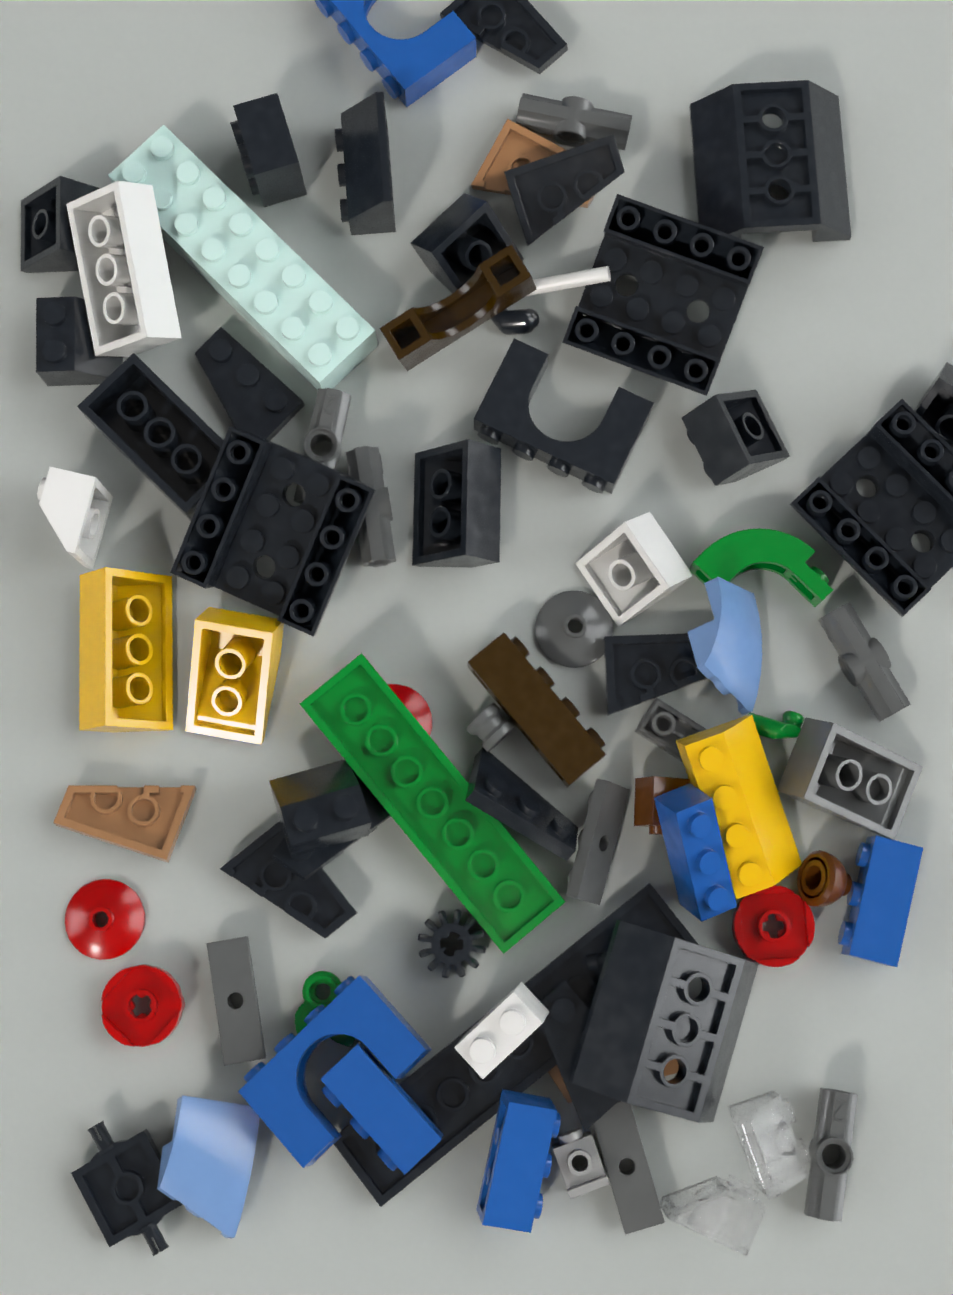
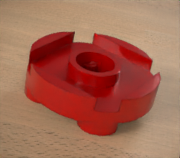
[732,885,815,967]
[101,964,185,1047]

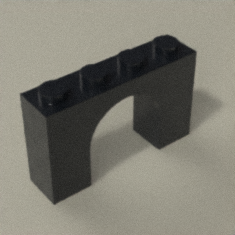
[474,338,654,494]

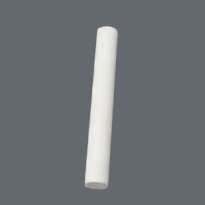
[527,266,611,296]

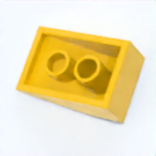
[185,607,284,745]

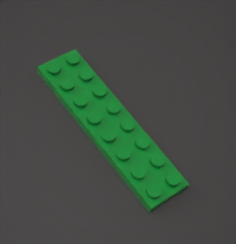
[299,653,565,954]

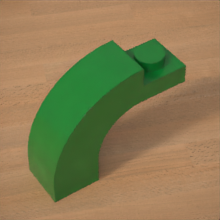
[689,528,833,607]

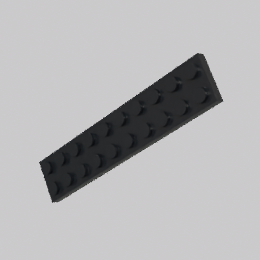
[334,883,699,1207]

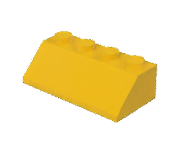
[79,567,173,733]
[676,714,802,899]

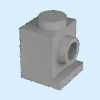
[552,1128,610,1199]

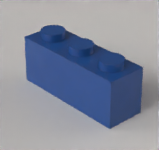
[654,783,737,922]
[838,835,923,967]
[320,1041,443,1175]
[476,1089,561,1233]

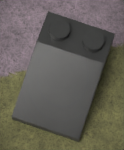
[777,717,923,840]

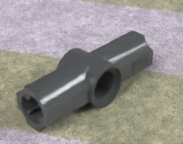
[516,93,632,150]
[294,388,352,504]
[346,446,396,567]
[818,602,911,722]
[804,1088,858,1222]

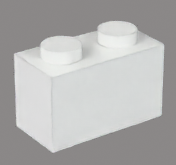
[454,981,549,1079]

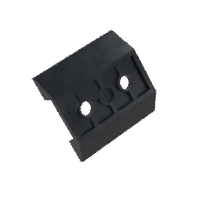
[689,80,851,242]
[562,194,764,396]
[790,399,953,617]
[170,426,376,637]
[569,919,758,1123]

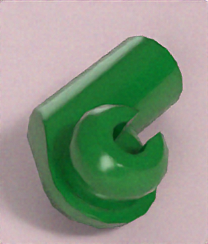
[748,711,804,739]

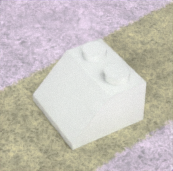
[37,467,113,569]
[575,512,694,627]

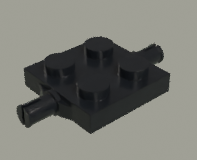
[71,1121,183,1256]

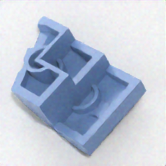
[687,577,762,715]
[157,1095,260,1239]

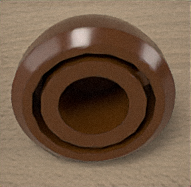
[797,850,852,907]

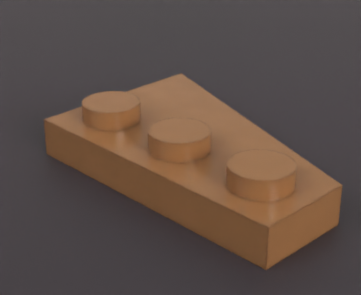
[471,119,595,208]
[53,785,197,863]

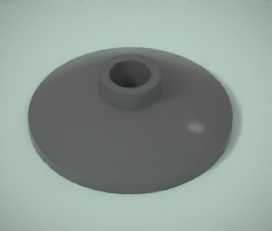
[535,591,613,668]

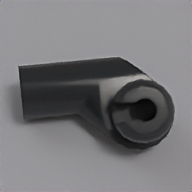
[491,308,539,335]

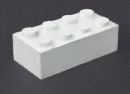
[66,181,182,357]

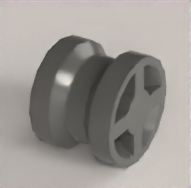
[466,703,516,752]

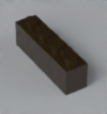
[467,633,606,788]

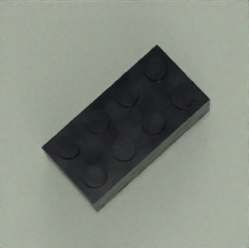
[77,353,224,521]

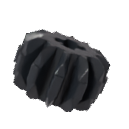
[418,909,486,978]

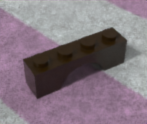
[380,244,537,371]

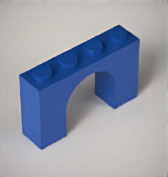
[315,0,476,107]
[238,975,432,1168]

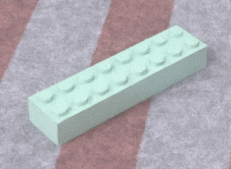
[108,125,378,390]

